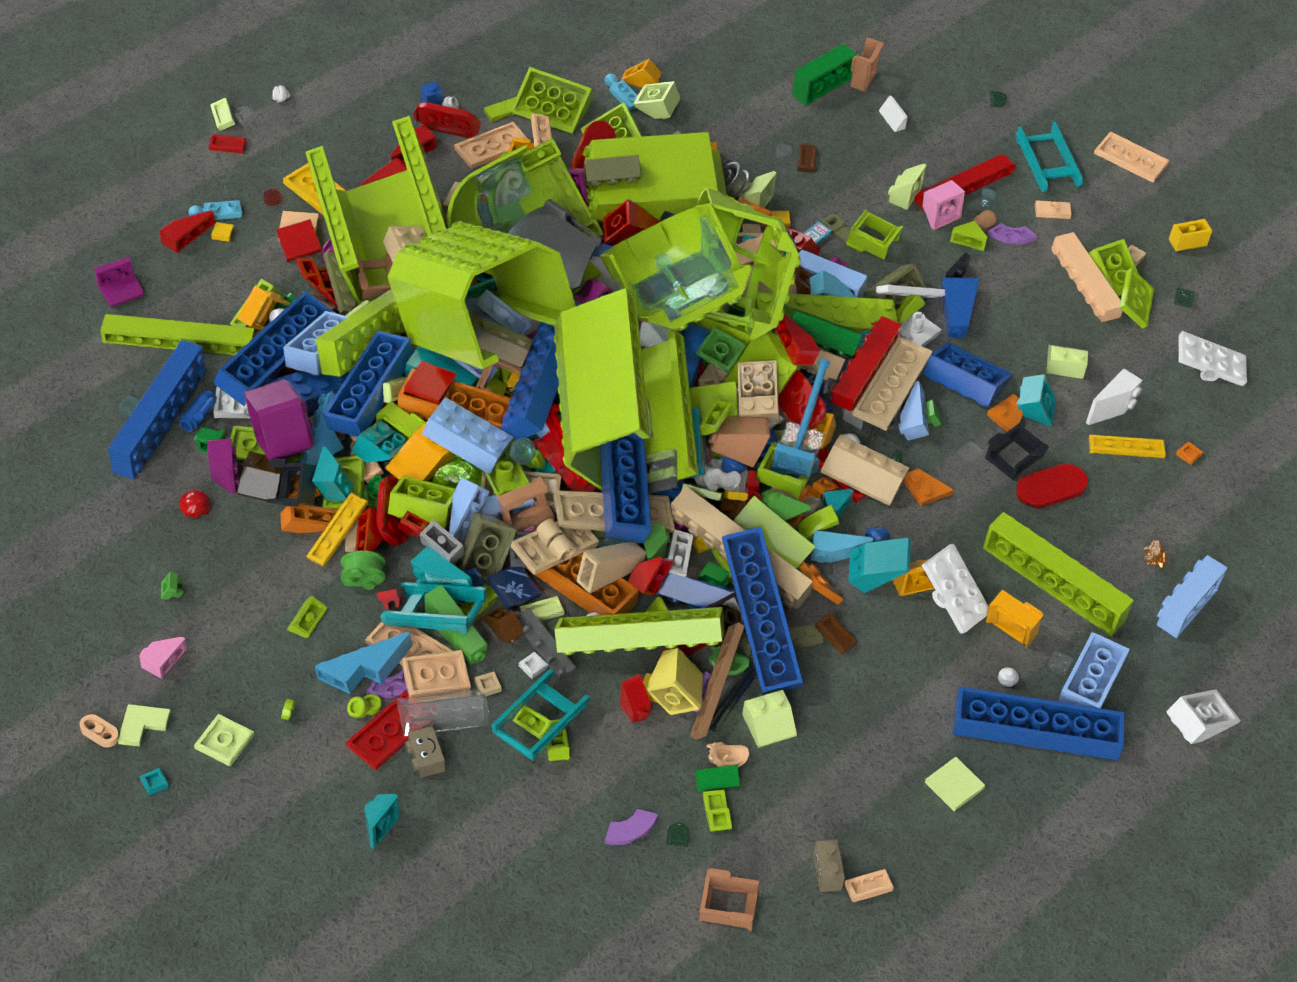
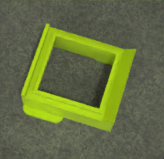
[846,209,903,260]
[376,402,426,440]
[756,442,814,500]

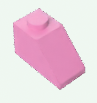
[139,637,187,679]

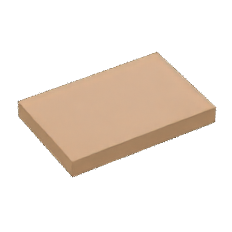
[401,650,471,698]

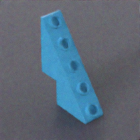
[296,391,344,475]
[315,632,413,694]

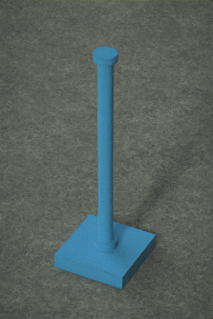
[772,359,830,478]

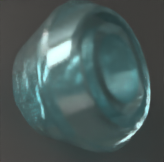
[510,438,536,465]

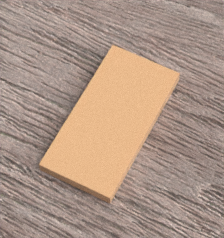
[454,122,528,169]
[1094,132,1170,183]
[365,622,453,666]

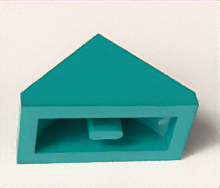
[822,489,853,518]

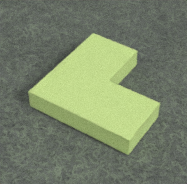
[118,704,171,747]

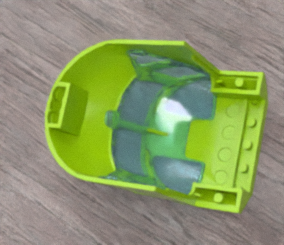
[447,138,604,275]
[600,203,751,331]

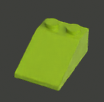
[1088,239,1139,297]

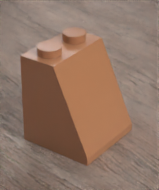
[709,417,770,467]

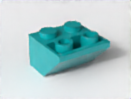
[351,420,408,463]

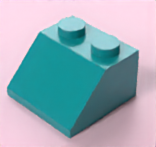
[1017,374,1057,427]
[312,447,354,501]

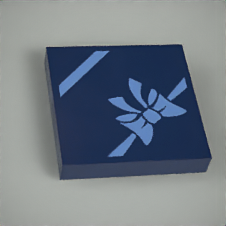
[486,567,542,610]

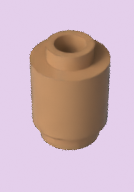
[972,210,996,232]

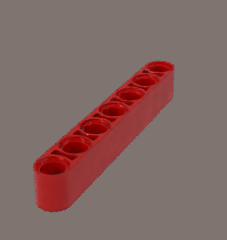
[914,154,1016,212]

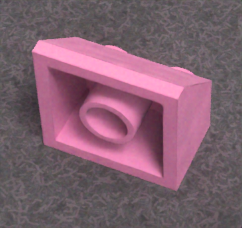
[923,180,965,230]

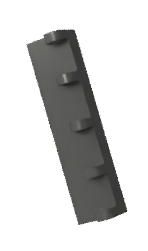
[515,608,576,681]

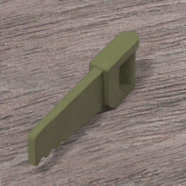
[819,213,865,254]

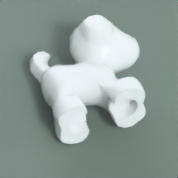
[694,458,741,492]

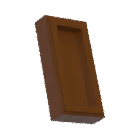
[797,144,817,173]
[815,613,857,655]

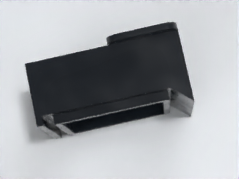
[985,424,1049,481]
[267,459,317,506]

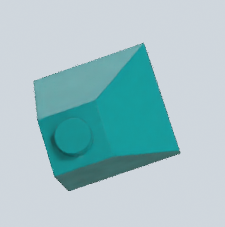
[364,794,399,849]

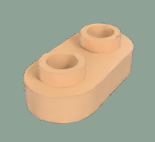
[80,714,119,747]

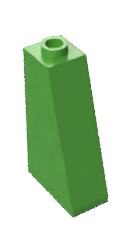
[425,585,487,665]

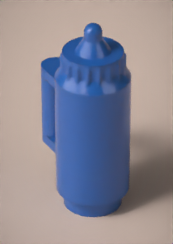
[179,390,217,432]

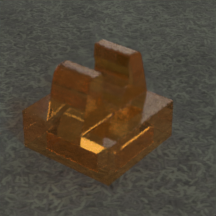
[1143,540,1165,568]

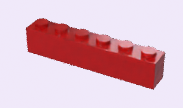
[831,316,902,412]

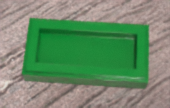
[695,764,740,791]

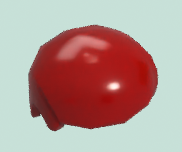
[179,490,212,519]

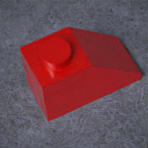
[628,557,674,596]
[620,674,651,723]

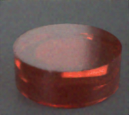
[263,189,281,206]

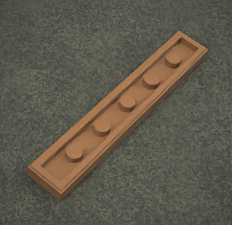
[690,622,745,740]

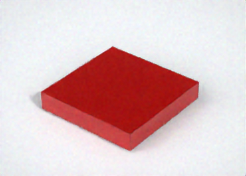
[276,219,322,262]
[404,361,456,404]

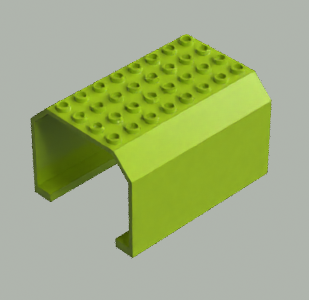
[305,116,448,305]
[387,221,576,369]
[554,288,699,491]

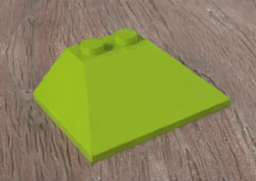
[723,331,803,395]

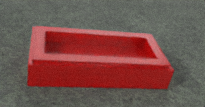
[209,134,247,154]

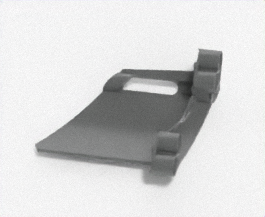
[508,199,602,290]

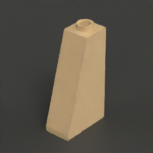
[577,541,646,593]

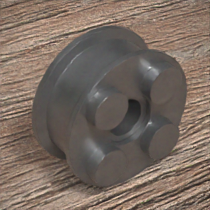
[722,162,750,199]

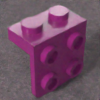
[94,257,144,307]

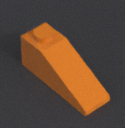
[280,504,338,533]

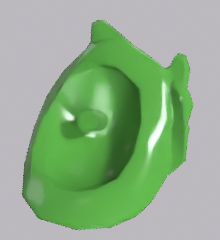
[708,646,749,675]

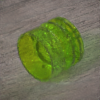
[433,458,482,489]

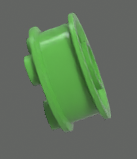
[340,551,385,590]

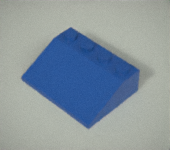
[923,342,1013,406]

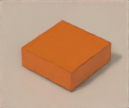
[1176,441,1203,465]
[812,477,838,495]

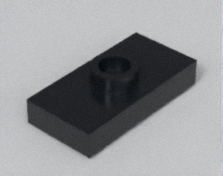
[945,253,971,278]

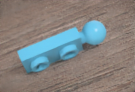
[604,73,638,111]
[189,200,242,220]

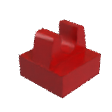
[377,588,405,610]

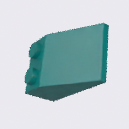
[848,538,911,593]
[410,546,473,602]

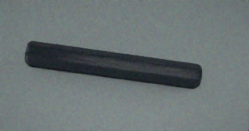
[709,667,756,732]

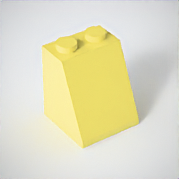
[646,648,703,715]

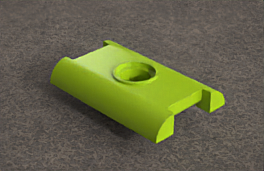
[484,451,529,497]

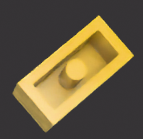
[1169,219,1212,251]

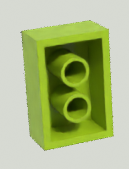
[388,476,456,528]

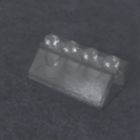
[396,689,490,736]

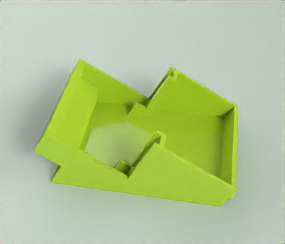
[583,132,727,222]

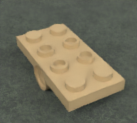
[511,519,599,575]

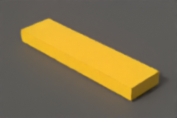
[1088,435,1166,458]
[307,492,368,567]

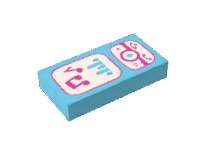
[803,221,832,245]

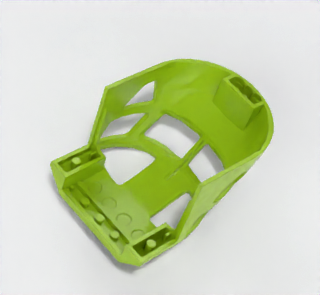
[678,187,801,340]

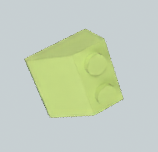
[633,81,681,119]
[888,164,927,210]
[738,171,777,208]
[1047,345,1088,379]
[742,690,797,748]

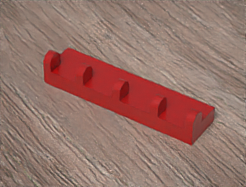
[533,431,599,492]

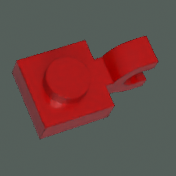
[745,470,761,504]

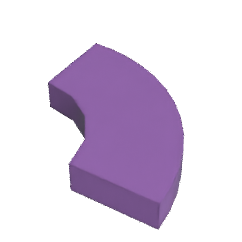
[988,223,1037,244]
[366,669,408,699]
[605,809,658,845]

